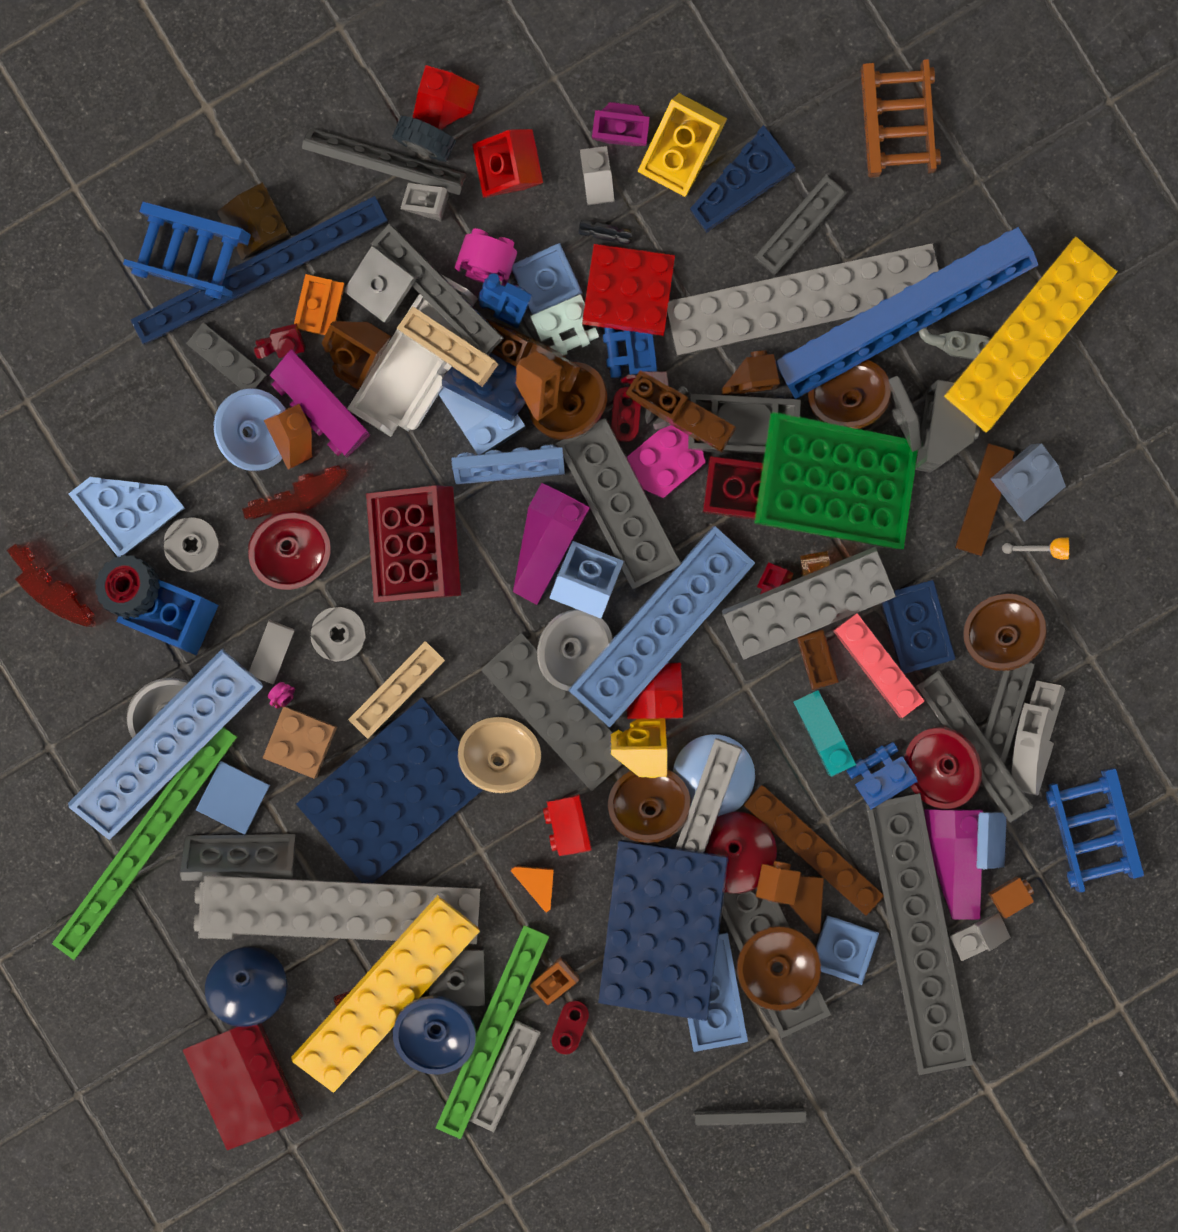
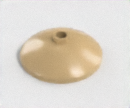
[458,717,541,793]

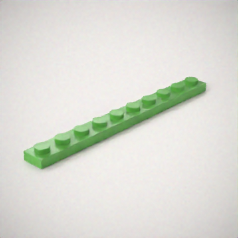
[52,726,238,960]

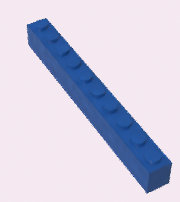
[775,227,1038,399]

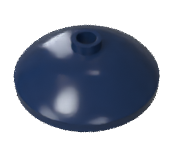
[205,947,287,1027]
[393,996,476,1074]

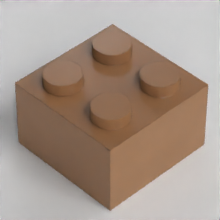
[263,706,337,778]

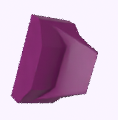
[592,102,650,146]

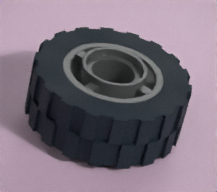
[392,116,456,162]

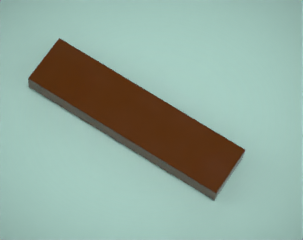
[955,443,1014,556]

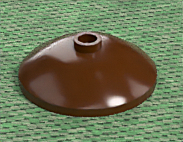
[808,360,891,429]
[529,362,607,439]
[964,594,1047,671]
[608,769,691,843]
[737,926,821,1011]

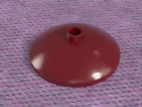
[248,511,330,590]
[905,727,982,809]
[704,812,777,894]

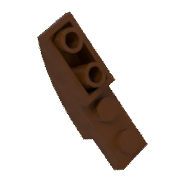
[486,319,580,392]
[626,370,736,452]

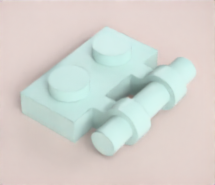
[530,294,599,355]

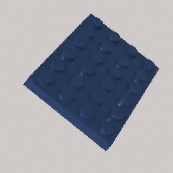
[296,698,484,883]
[598,840,729,1021]

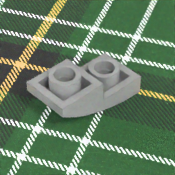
[249,620,295,685]

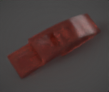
[242,465,349,521]
[6,544,96,628]

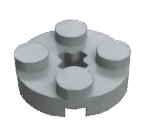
[164,517,220,573]
[311,607,366,662]

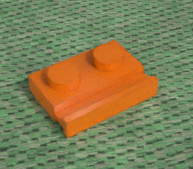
[294,274,345,335]

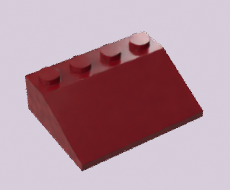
[366,485,461,603]
[183,1023,303,1150]

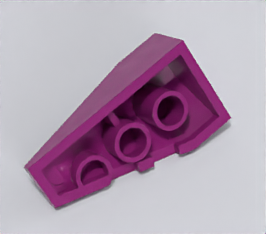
[513,483,590,605]
[924,809,983,919]

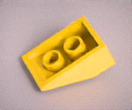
[637,93,727,197]

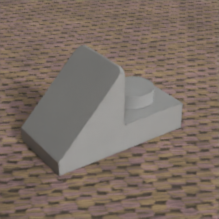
[580,146,614,205]
[949,912,1011,961]

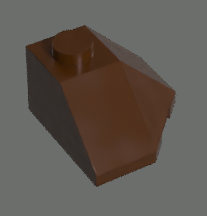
[322,321,391,390]
[721,350,779,396]

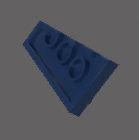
[690,125,796,233]

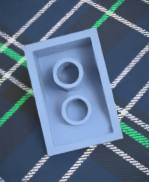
[439,387,526,455]

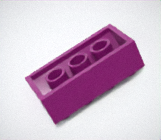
[270,350,371,457]

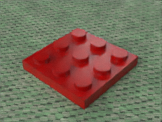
[582,244,675,336]

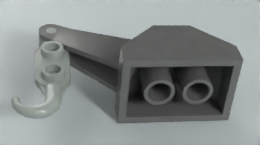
[915,327,990,472]

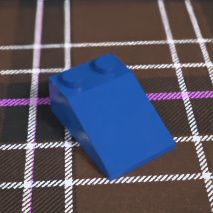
[116,580,219,656]

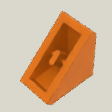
[511,866,554,913]

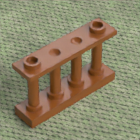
[861,59,941,177]

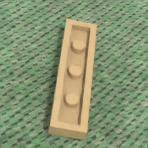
[397,306,498,387]
[348,641,445,739]

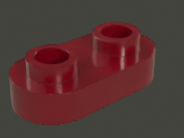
[611,387,641,442]
[552,1000,589,1055]

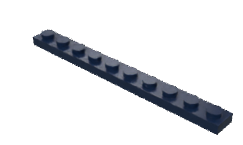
[131,196,388,345]

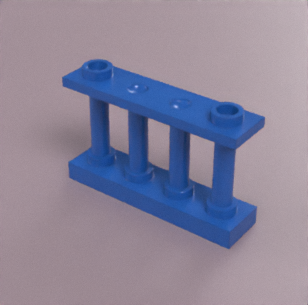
[123,202,251,299]
[1046,768,1144,893]

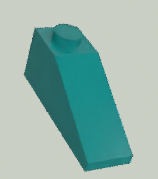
[793,690,856,777]

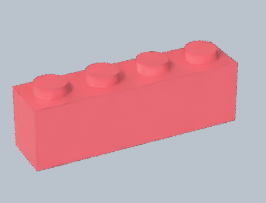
[833,613,924,718]

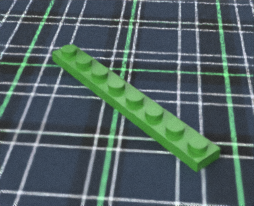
[436,925,549,1139]

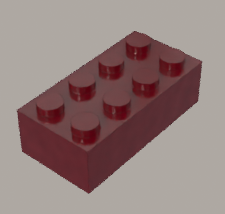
[702,456,763,520]

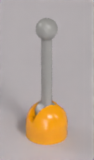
[1002,538,1069,560]

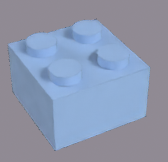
[550,541,624,618]

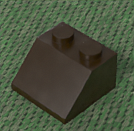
[217,182,291,261]

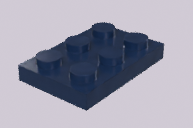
[442,353,526,422]
[882,580,956,674]

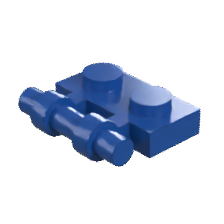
[478,273,532,329]
[603,327,657,378]
[846,742,918,810]

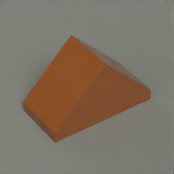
[529,956,579,1005]

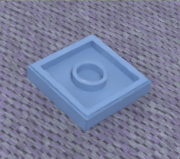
[512,243,582,315]
[196,761,270,835]
[977,812,1006,869]
[815,915,879,985]

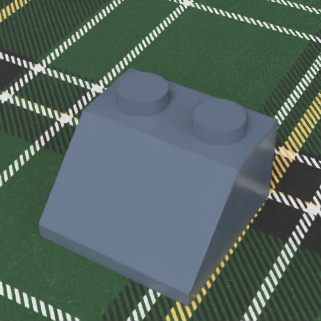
[991,444,1066,521]

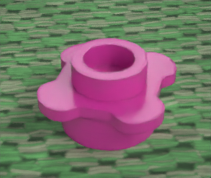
[268,682,295,709]

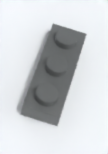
[186,323,267,390]

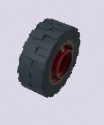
[95,555,160,619]

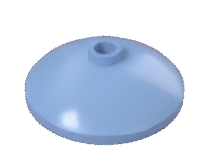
[214,389,285,471]
[673,734,755,816]

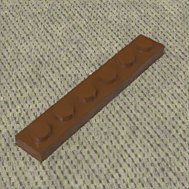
[743,784,884,916]

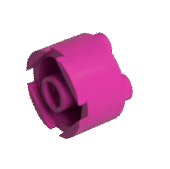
[455,228,517,286]

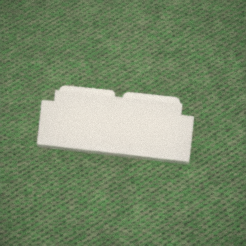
[347,275,478,437]

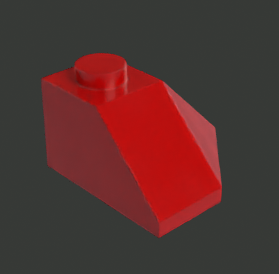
[412,65,480,130]
[627,663,683,719]

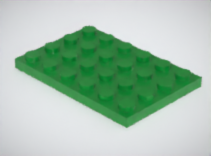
[755,413,918,550]

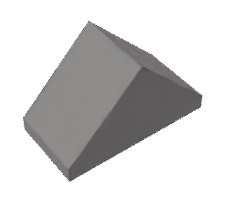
[400,183,449,221]

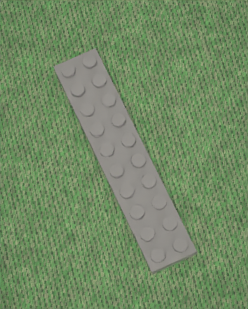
[667,243,939,356]
[200,876,480,944]

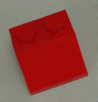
[472,129,543,198]
[543,794,591,856]

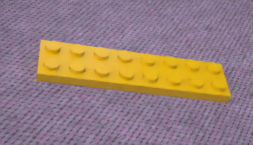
[944,237,1117,432]
[291,895,480,1093]

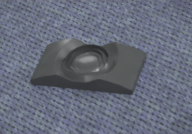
[688,394,801,455]

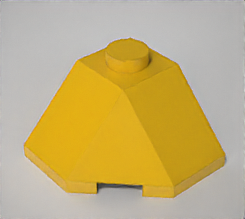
[611,718,667,778]

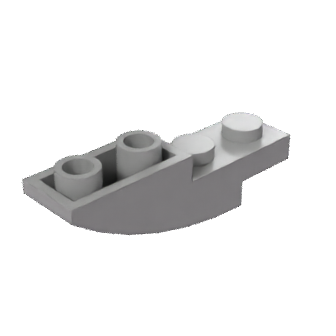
[1012,681,1065,795]

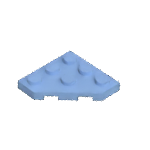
[69,477,185,557]

